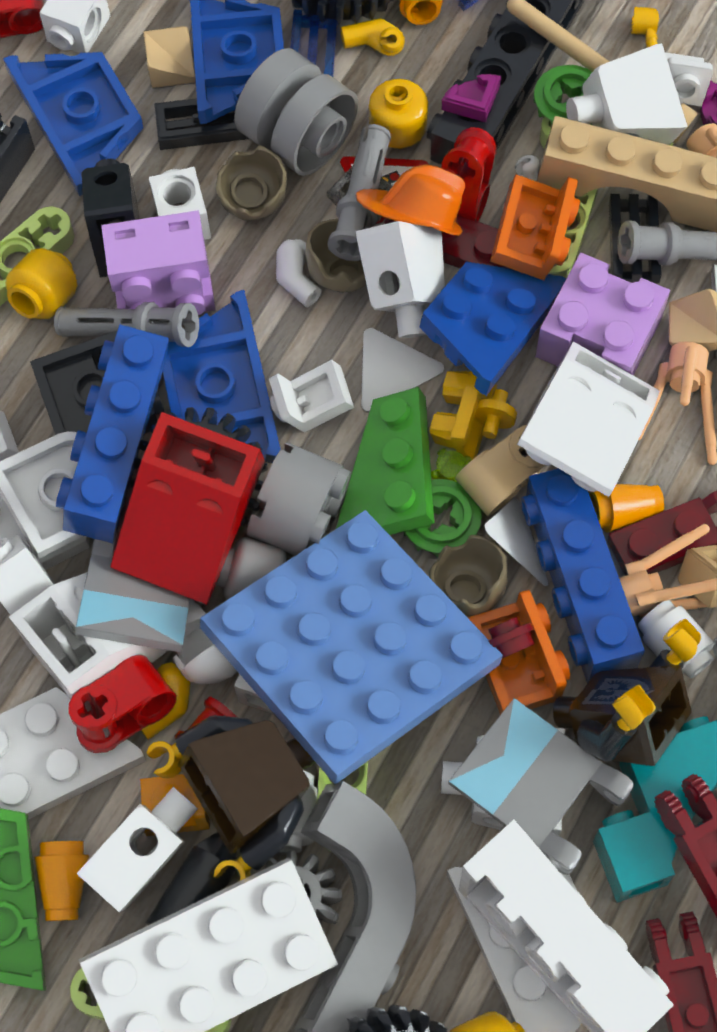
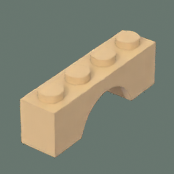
[537,116,717,232]

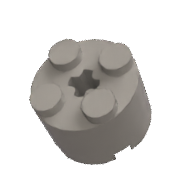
[247,442,351,556]

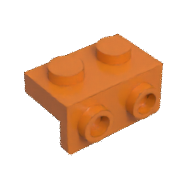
[490,174,580,280]
[467,590,570,715]

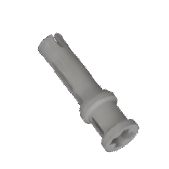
[327,124,391,261]
[617,220,717,265]
[54,302,199,347]

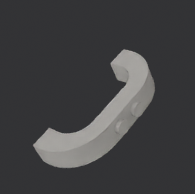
[293,781,416,1032]

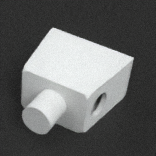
[566,43,688,145]
[356,221,445,338]
[77,787,198,912]

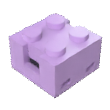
[101,210,216,324]
[536,252,670,376]

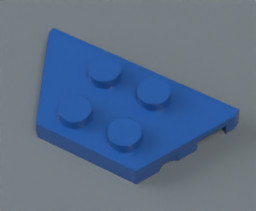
[190,0,284,124]
[3,52,144,197]
[419,262,567,396]
[163,290,281,463]

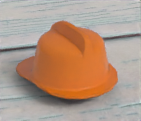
[355,164,465,236]

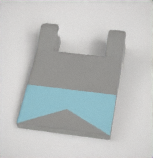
[75,532,190,652]
[448,698,633,875]

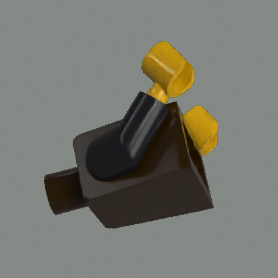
[553,619,701,766]
[147,715,316,881]

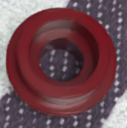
[488,617,535,659]

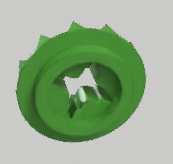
[533,65,592,125]
[403,479,482,557]

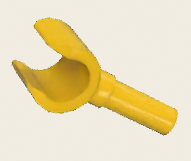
[631,7,659,48]

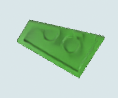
[336,387,435,535]
[0,808,46,991]

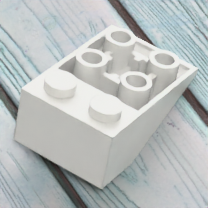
[517,341,660,497]
[9,573,206,712]

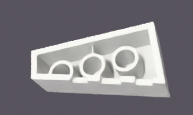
[459,819,673,1032]

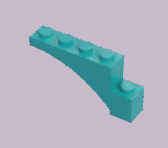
[593,716,717,903]

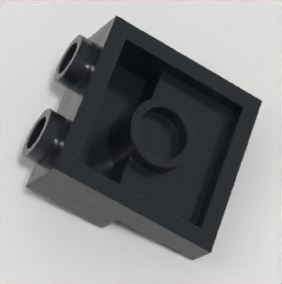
[30,330,165,435]

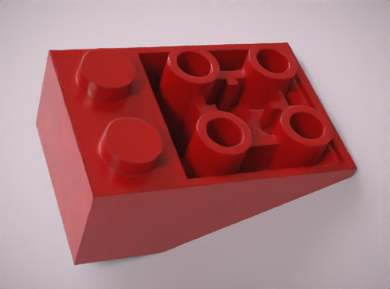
[110,412,265,605]

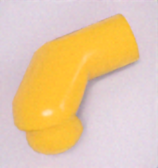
[340,18,405,56]
[141,662,191,740]

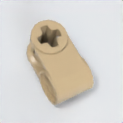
[455,425,545,517]

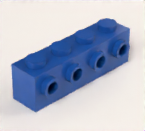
[56,324,169,544]
[521,468,645,684]

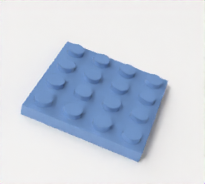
[200,510,503,785]

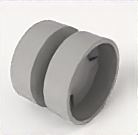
[234,48,358,176]

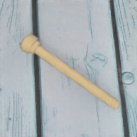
[507,0,698,144]

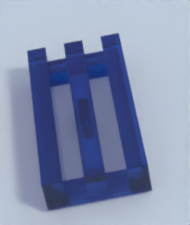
[290,9,338,78]

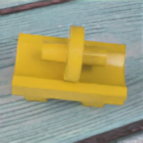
[430,371,517,462]

